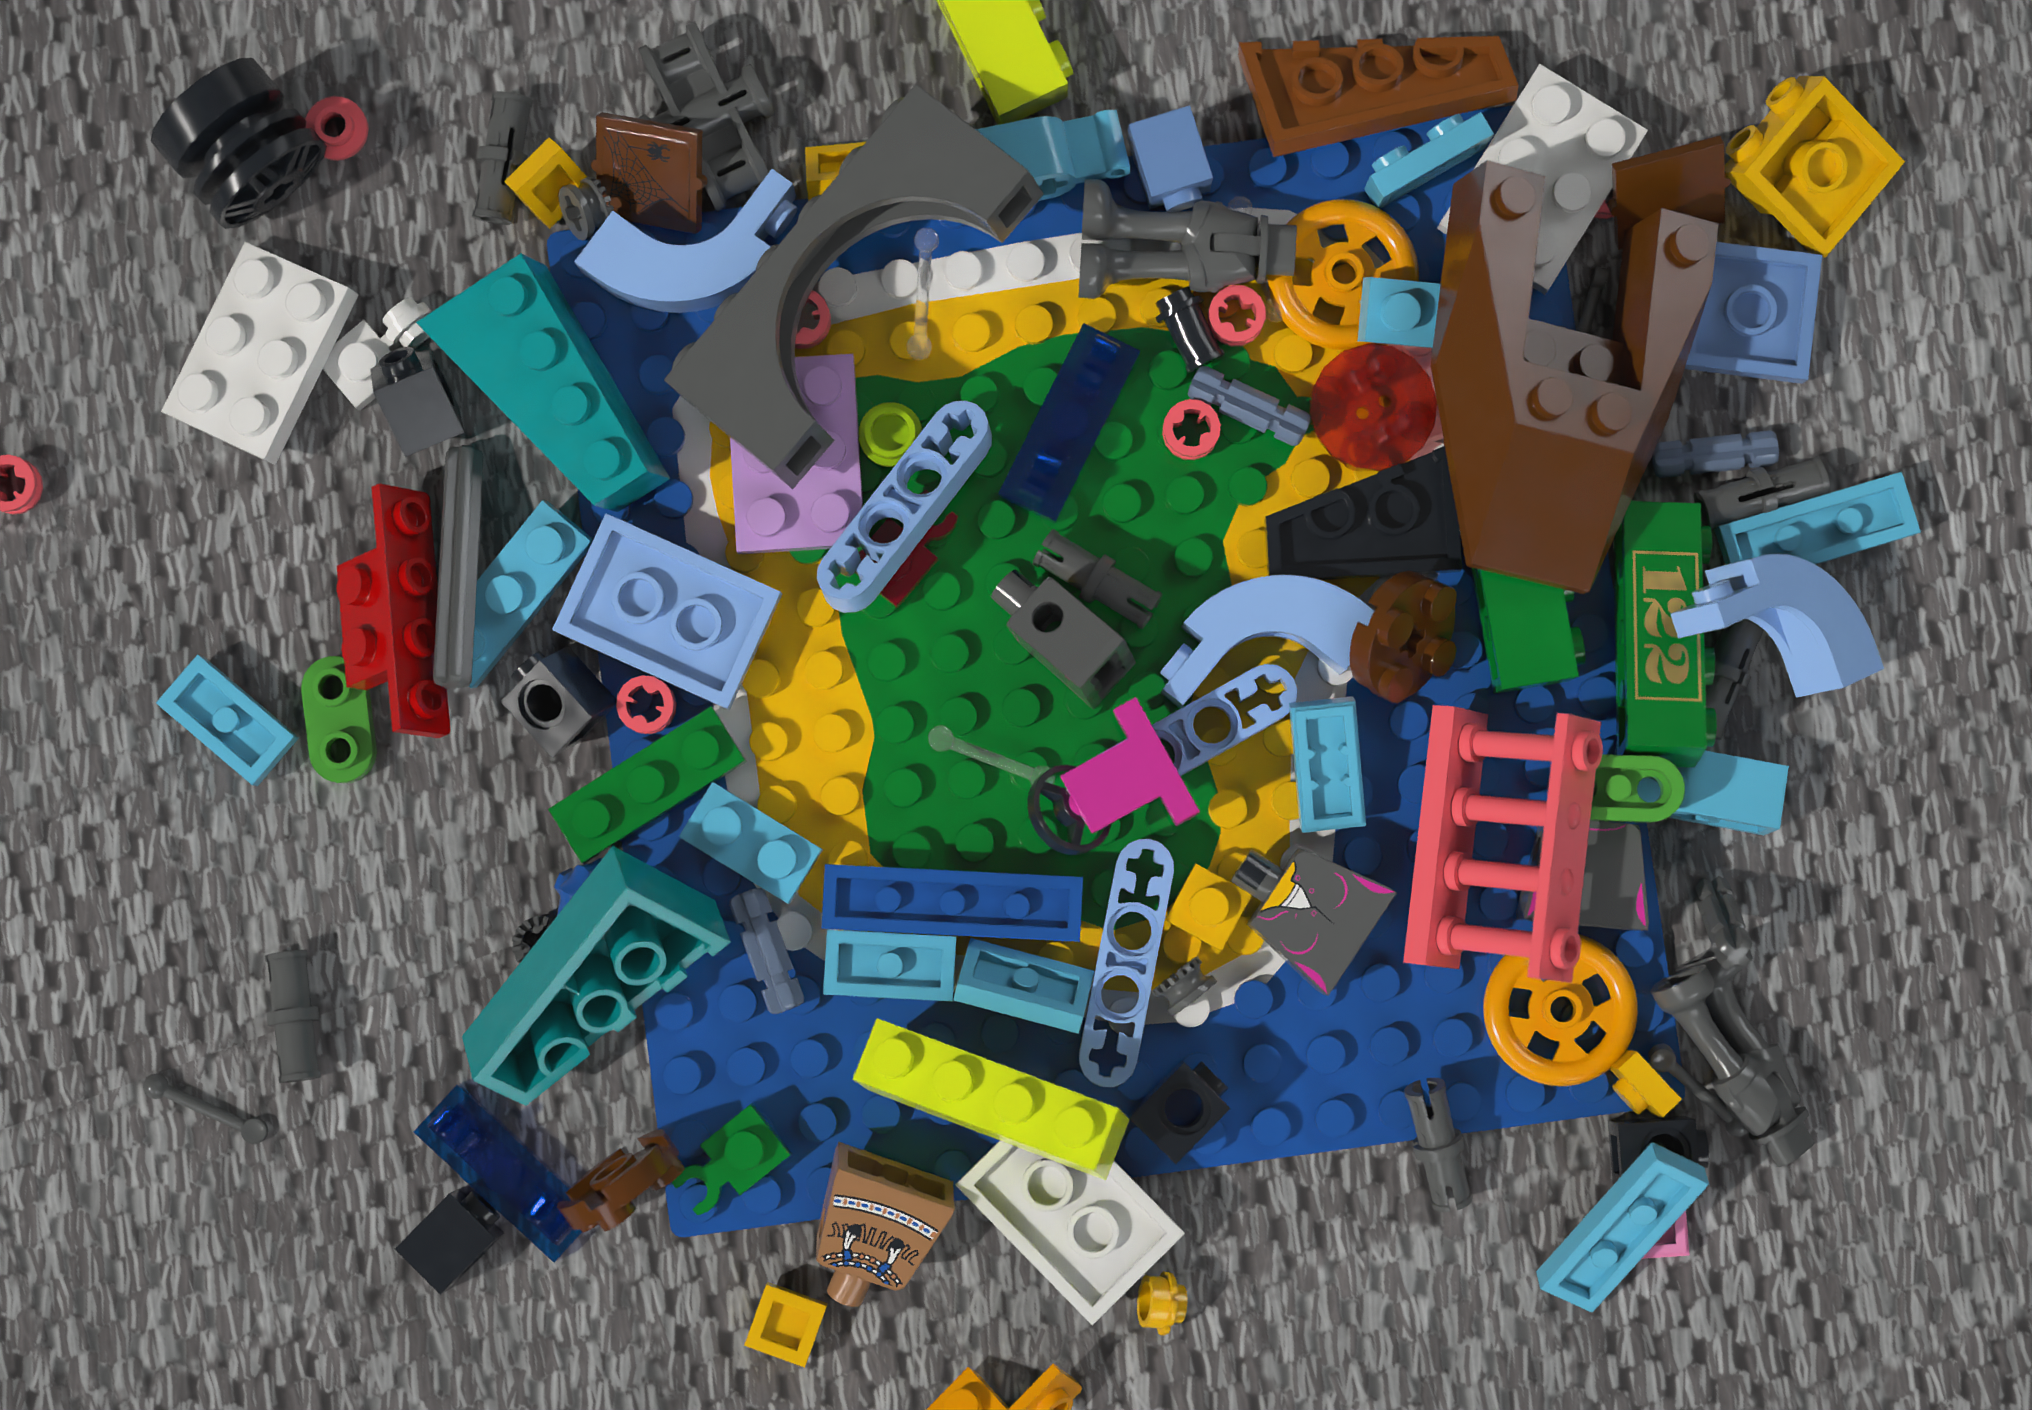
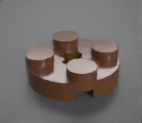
[1349,571,1457,703]
[557,1129,685,1233]

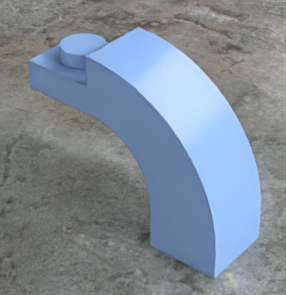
[574,169,797,313]
[1670,554,1884,698]
[1160,575,1374,709]

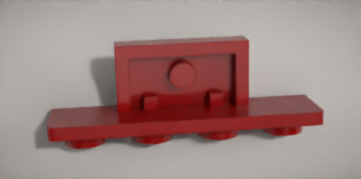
[337,483,451,738]

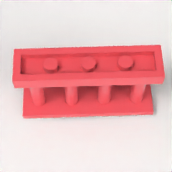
[1403,705,1603,983]

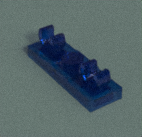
[998,323,1140,524]
[414,1084,583,1263]

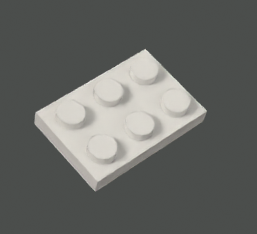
[1437,64,1648,295]
[161,242,359,465]
[956,1140,1185,1325]

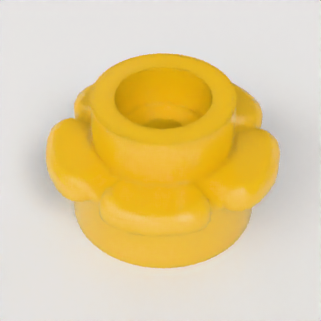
[1137,1271,1188,1335]

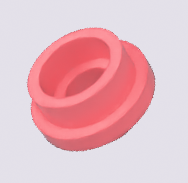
[305,96,368,161]

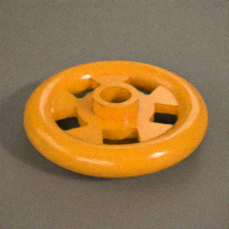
[1267,199,1419,350]
[1483,934,1638,1086]

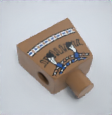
[816,1142,955,1307]

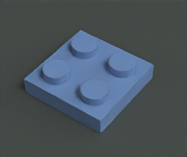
[1685,242,1822,384]

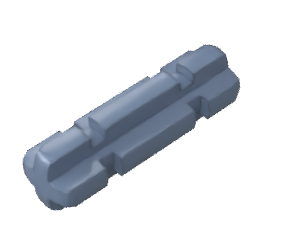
[1188,366,1311,446]
[1652,430,1779,478]
[729,888,804,1014]

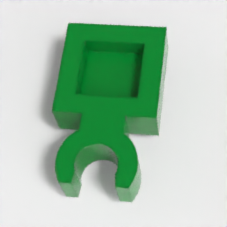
[672,1103,792,1215]

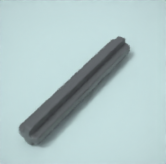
[433,445,484,689]

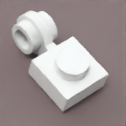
[323,297,432,411]

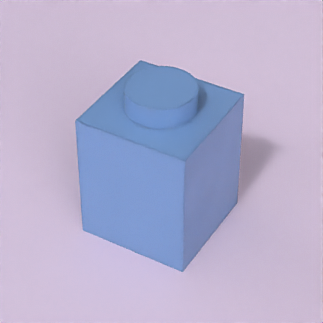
[1127,105,1213,212]

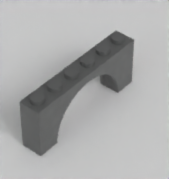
[664,84,1044,490]

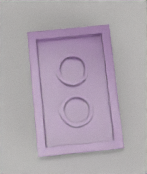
[730,354,863,554]

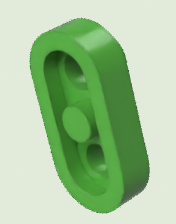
[301,656,377,784]
[1590,755,1685,823]

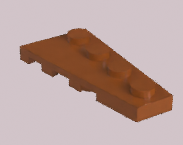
[1238,36,1519,157]

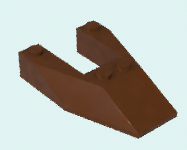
[1430,160,1718,594]

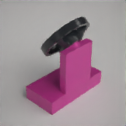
[1027,697,1200,855]

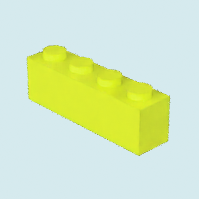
[936,0,1074,125]
[853,1018,1130,1181]

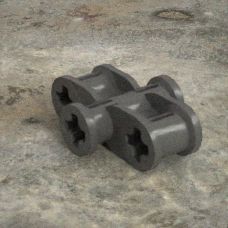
[638,21,775,212]

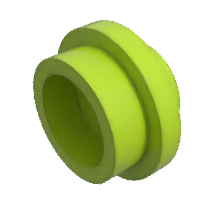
[859,402,922,467]

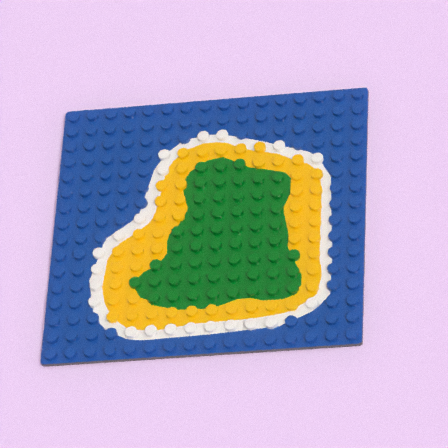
[547,105,1685,1237]

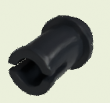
[1155,286,1225,373]

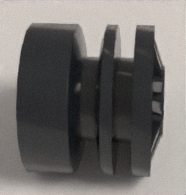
[151,58,327,229]

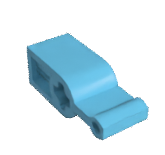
[975,110,1130,201]
[1615,742,1789,835]

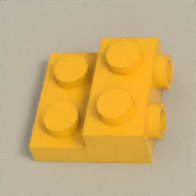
[1725,76,1905,258]

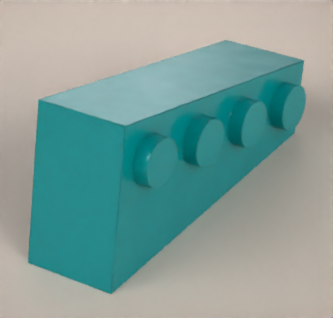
[416,253,670,512]
[462,846,731,1106]

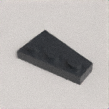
[1264,446,1462,580]

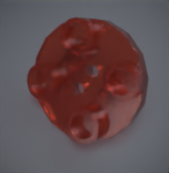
[1309,344,1437,472]

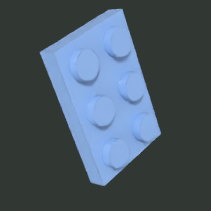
[552,513,783,710]

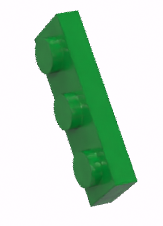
[548,706,747,864]

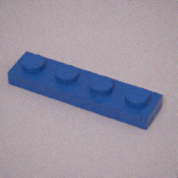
[821,864,1083,942]

